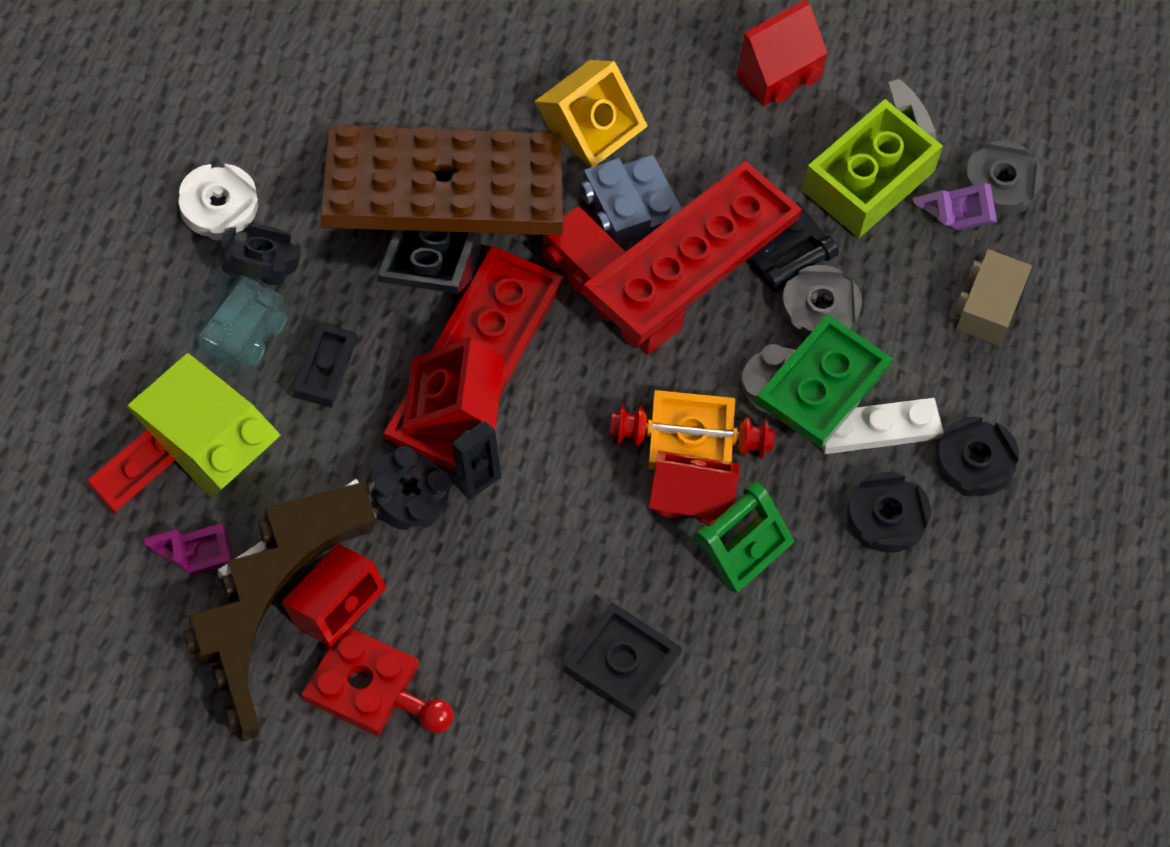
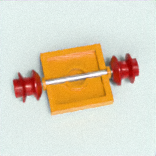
[610,390,775,470]

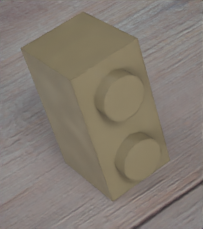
[954,249,1032,346]

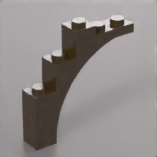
[183,482,376,742]

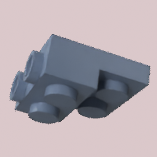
[579,155,682,245]

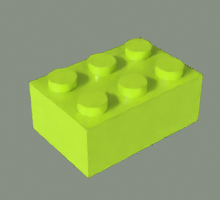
[802,99,943,238]

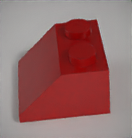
[736,0,828,107]
[402,337,505,439]

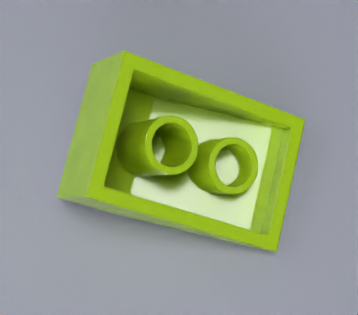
[126,353,281,498]

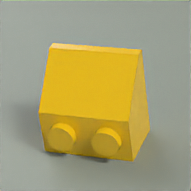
[534,60,648,168]

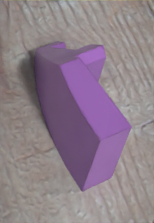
[913,183,997,230]

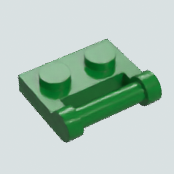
[694,481,795,593]

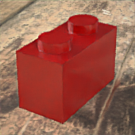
[649,450,739,525]
[282,543,387,647]

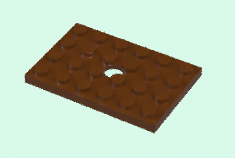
[321,124,563,235]

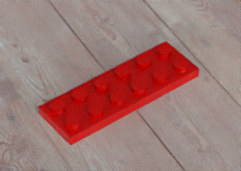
[582,161,802,345]
[384,245,564,473]

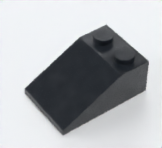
[377,230,481,294]

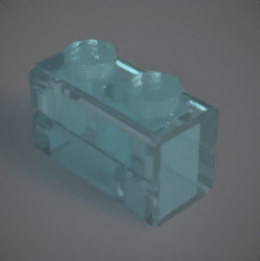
[199,276,287,374]

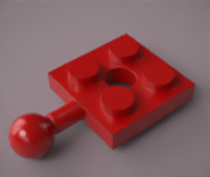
[301,627,454,737]

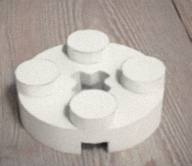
[178,164,258,240]

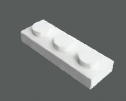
[822,398,944,454]

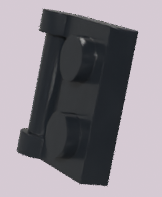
[747,202,839,292]

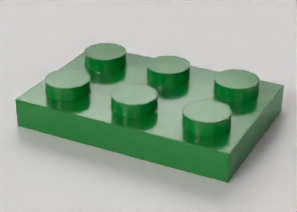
[755,314,893,449]

